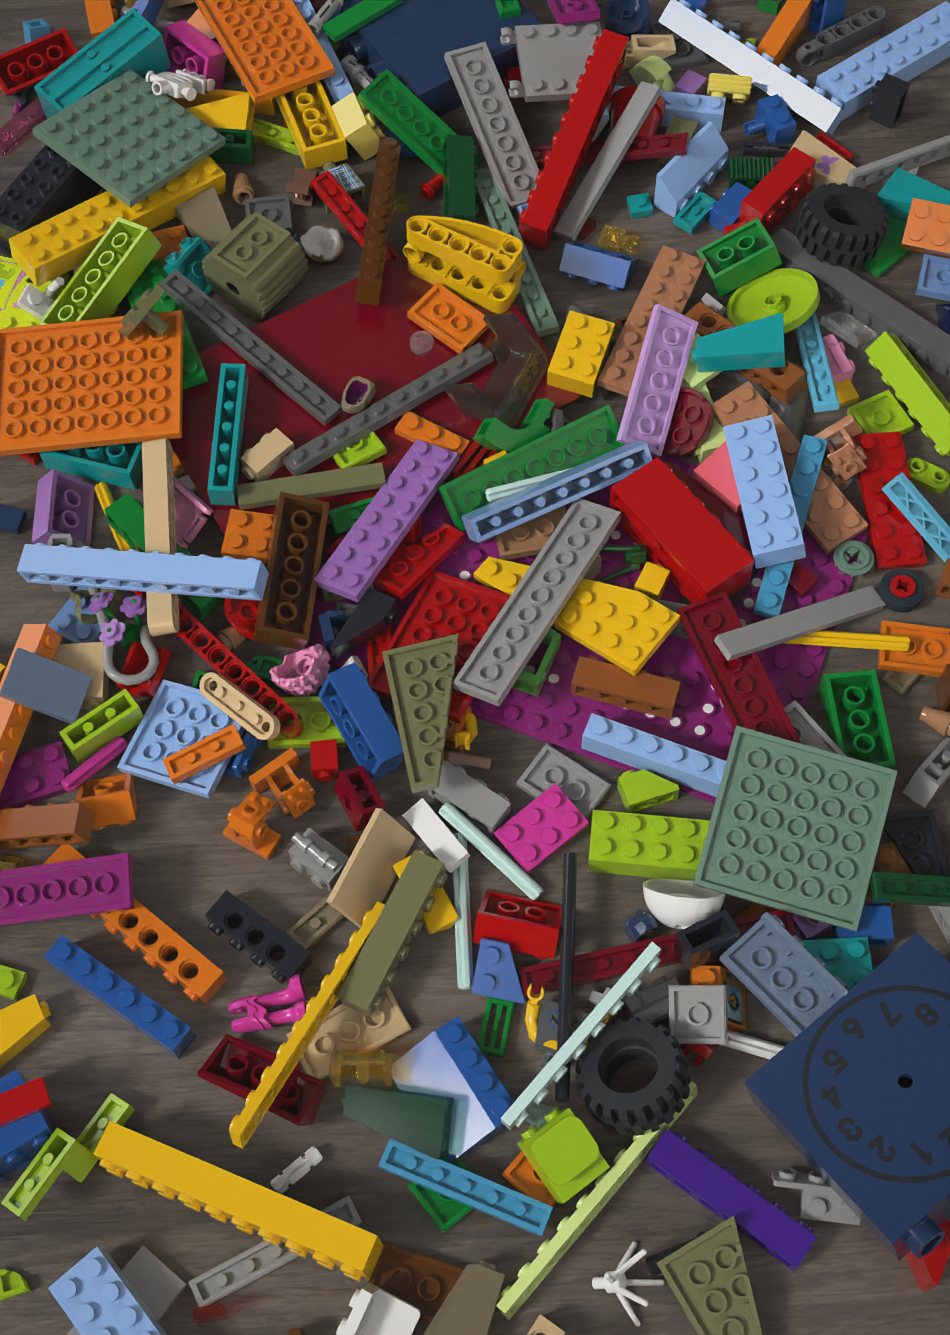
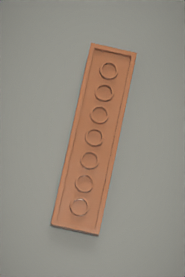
[597,245,706,397]
[711,381,868,555]

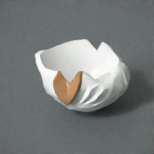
[300,225,344,263]

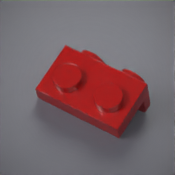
[116,641,171,697]

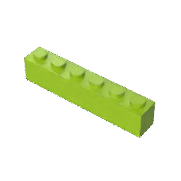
[865,331,950,456]

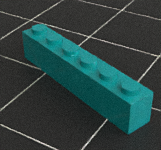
[207,363,248,505]

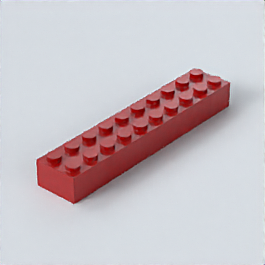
[518,29,629,251]

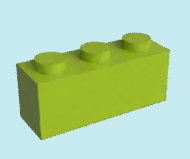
[59,689,144,764]

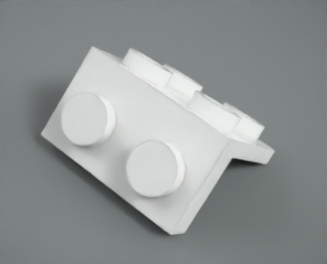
[336,1282,421,1335]

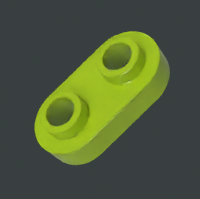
[907,458,950,494]

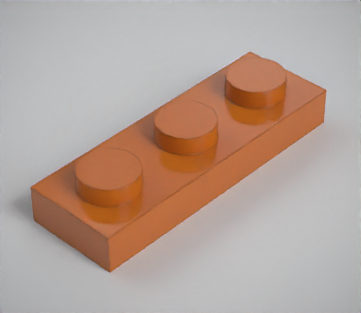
[395,411,470,459]
[162,724,246,785]

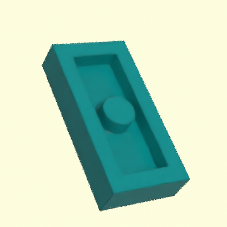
[673,191,718,234]

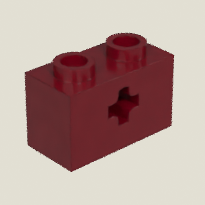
[334,765,386,832]

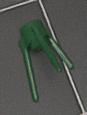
[595,544,646,583]

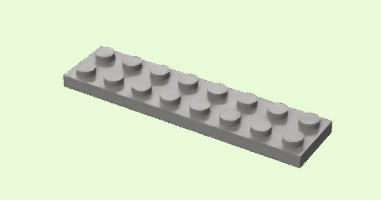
[444,42,539,210]

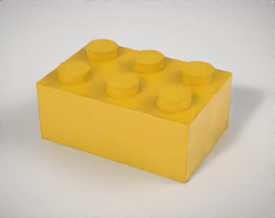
[547,310,615,398]

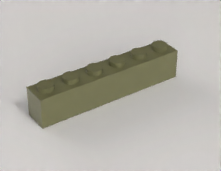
[338,850,447,1017]

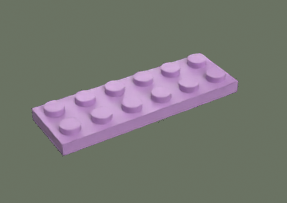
[616,304,698,458]

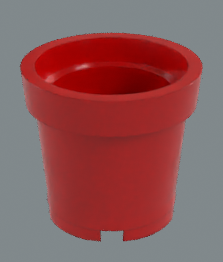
[609,86,665,162]

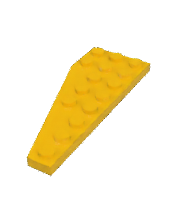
[473,557,681,676]

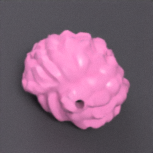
[269,644,330,697]

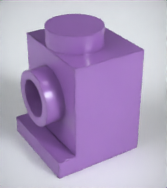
[791,914,833,940]

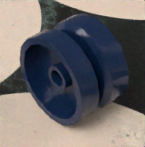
[604,0,651,41]

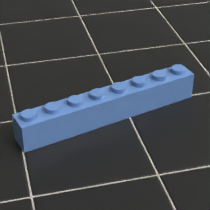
[461,440,652,543]

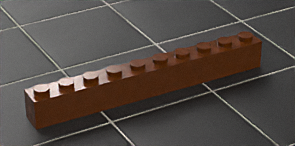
[355,137,402,306]

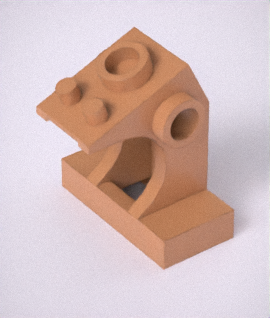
[813,414,867,480]

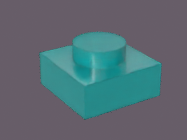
[626,193,653,219]

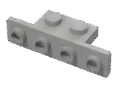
[771,1168,861,1225]

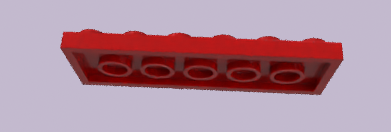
[853,431,927,571]

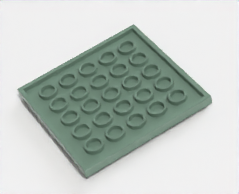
[33,69,226,208]
[693,726,897,932]

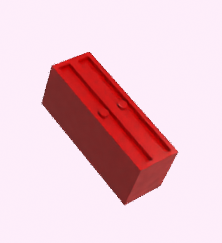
[609,457,755,603]

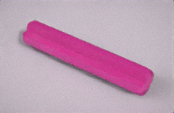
[61,736,128,793]

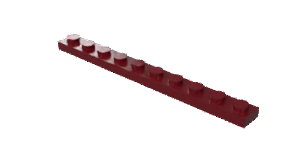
[519,910,797,998]

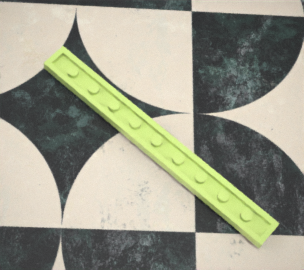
[496,1081,698,1320]

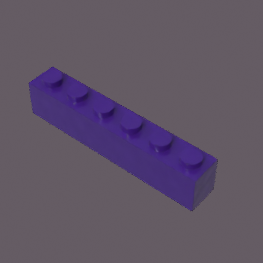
[645,1129,817,1272]

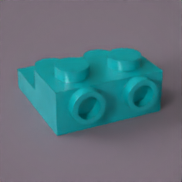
[163,237,212,295]

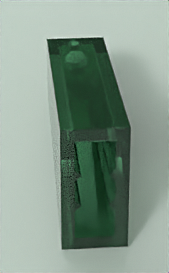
[341,1084,454,1159]

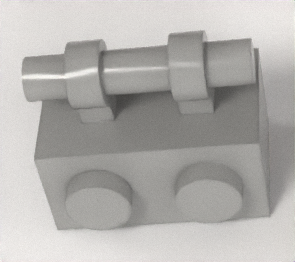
[288,828,349,892]

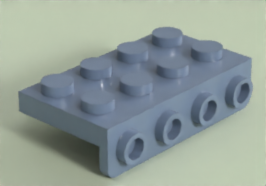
[719,912,848,1037]

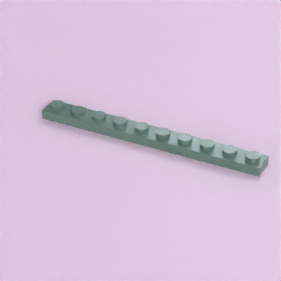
[475,166,559,338]

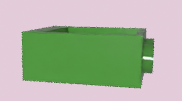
[512,628,561,697]

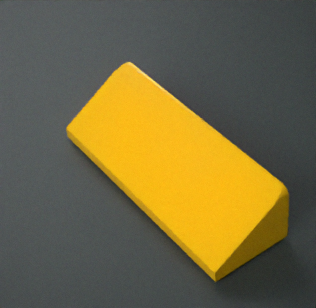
[393,851,459,935]

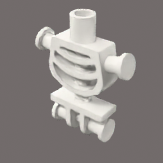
[146,68,215,101]

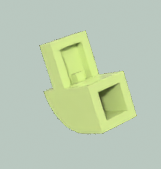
[629,55,675,92]

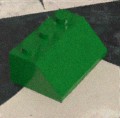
[696,218,782,297]

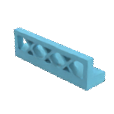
[882,472,950,562]

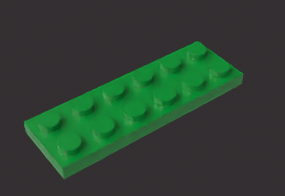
[357,69,483,176]

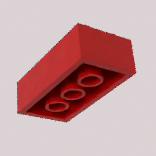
[738,147,816,236]

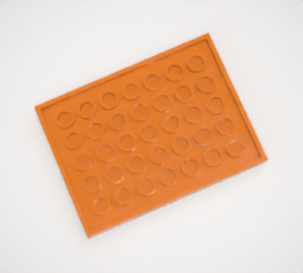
[0,310,184,456]

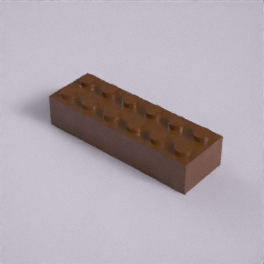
[253,492,329,650]

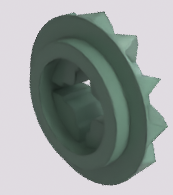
[833,541,874,578]

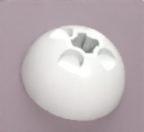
[643,878,725,929]

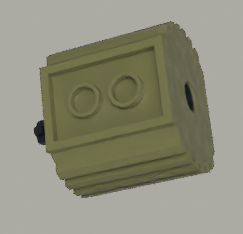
[202,212,309,320]

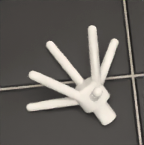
[592,1241,665,1327]

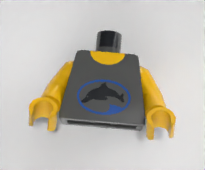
[525,983,612,1068]

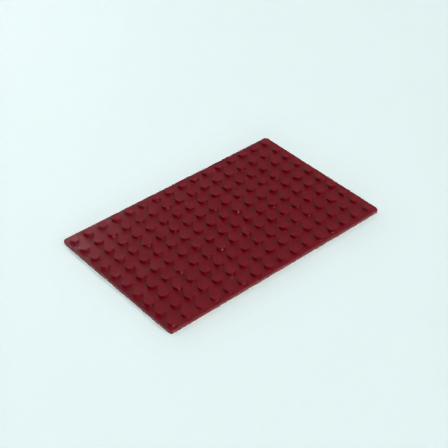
[169,255,580,536]

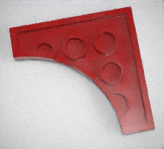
[325,523,465,600]

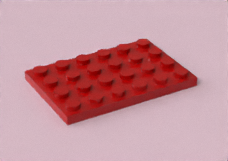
[367,570,511,724]

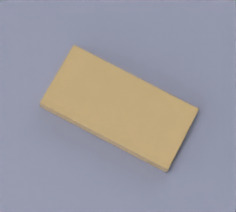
[326,808,416,928]
[286,985,412,1080]

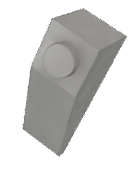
[902,737,950,808]

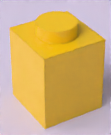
[634,562,670,600]

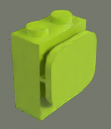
[517,1107,610,1204]

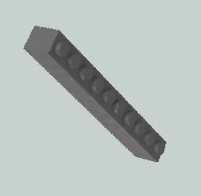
[772,228,950,380]

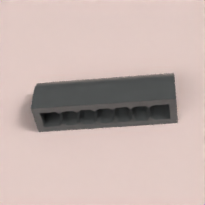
[768,362,809,443]

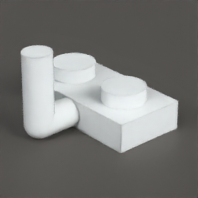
[16,277,65,320]

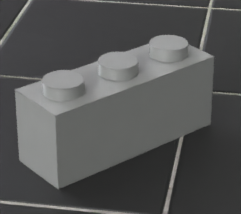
[428,761,511,837]

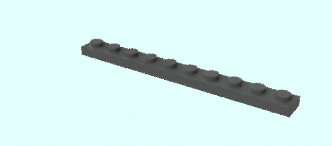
[159,270,342,426]
[281,343,494,476]

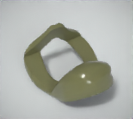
[69,588,123,624]

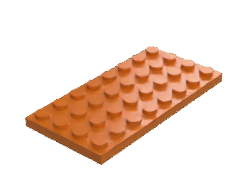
[194,0,335,104]

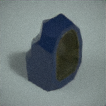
[624,909,660,943]

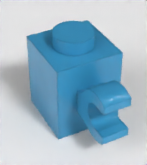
[22,18,51,44]

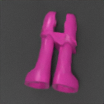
[228,974,308,1033]

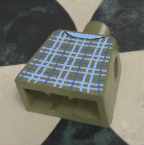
[318,161,367,214]

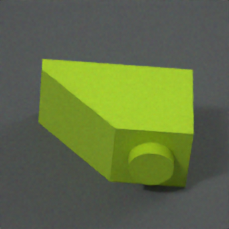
[617,769,680,813]

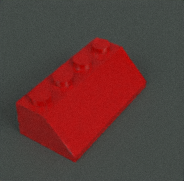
[0,28,78,97]

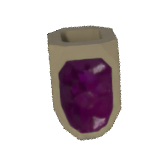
[341,376,376,414]

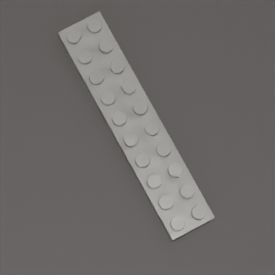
[452,498,622,706]

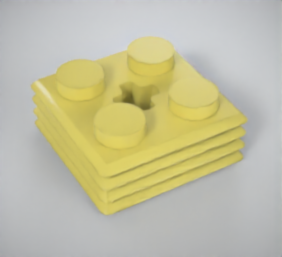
[707,73,753,105]

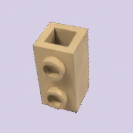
[241,428,294,482]

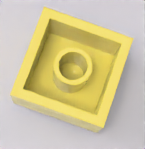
[332,92,386,161]

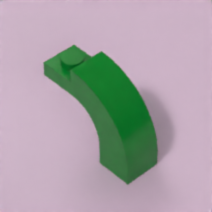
[473,398,554,452]

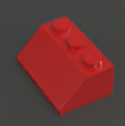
[473,889,562,959]

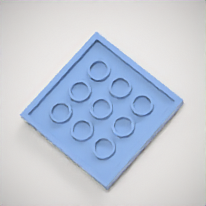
[117,679,245,799]

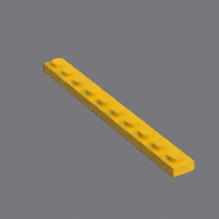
[229,901,385,1149]

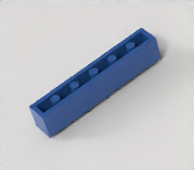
[44,935,196,1059]

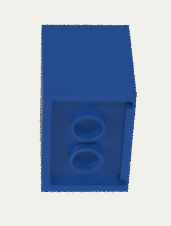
[0,1069,56,1183]

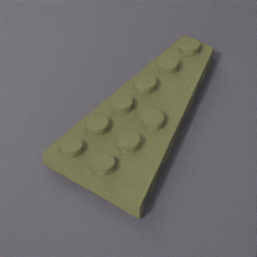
[382,634,459,793]
[657,1215,762,1335]

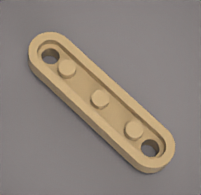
[200,672,280,741]

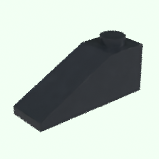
[330,587,398,661]

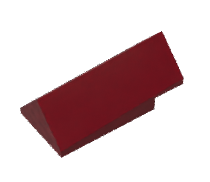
[198,1034,327,1126]

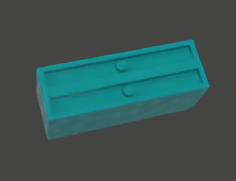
[34,8,171,119]

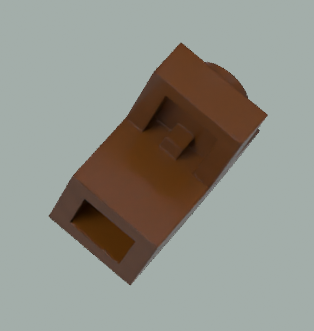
[286,167,320,207]

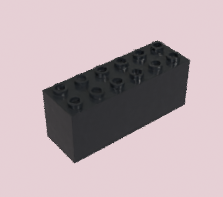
[0,145,102,257]

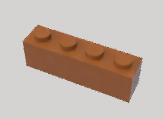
[571,656,681,720]
[0,800,95,850]

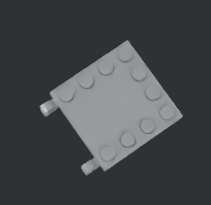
[500,22,602,102]

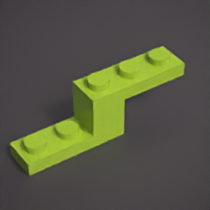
[1,1093,135,1221]

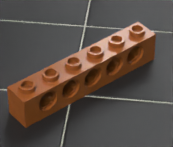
[684,302,806,405]

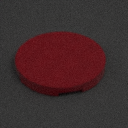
[662,387,714,458]

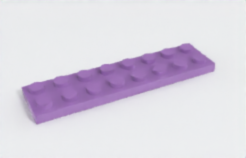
[314,439,460,602]

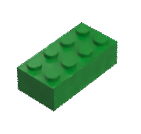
[819,670,896,770]

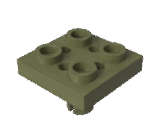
[119,285,170,337]

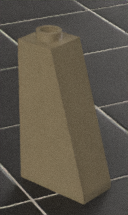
[175,186,232,251]
[423,1260,505,1335]

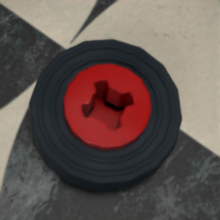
[878,568,924,613]

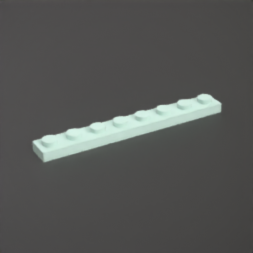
[501,942,661,1130]

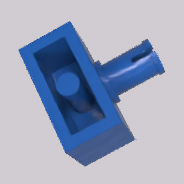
[743,94,797,144]

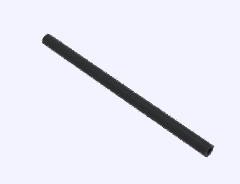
[555,852,577,1102]

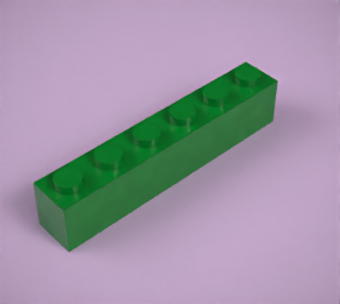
[104,493,224,620]

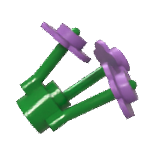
[88,591,147,649]

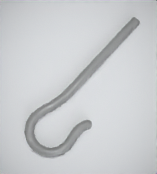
[74,541,159,685]

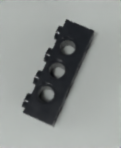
[205,890,313,984]

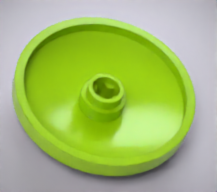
[727,268,820,334]

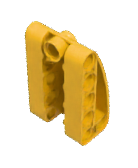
[403,216,526,314]

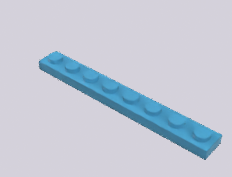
[753,435,828,618]

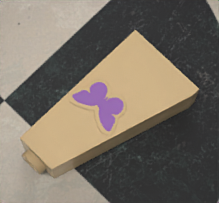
[790,130,866,192]

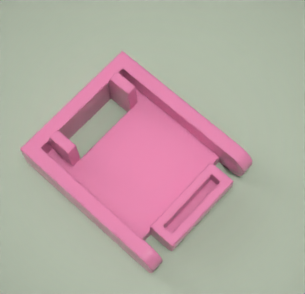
[174,477,213,549]

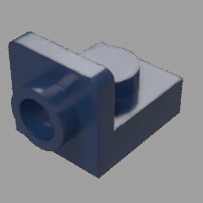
[318,610,346,653]

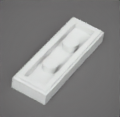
[402,798,471,873]

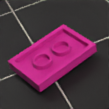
[493,783,589,875]

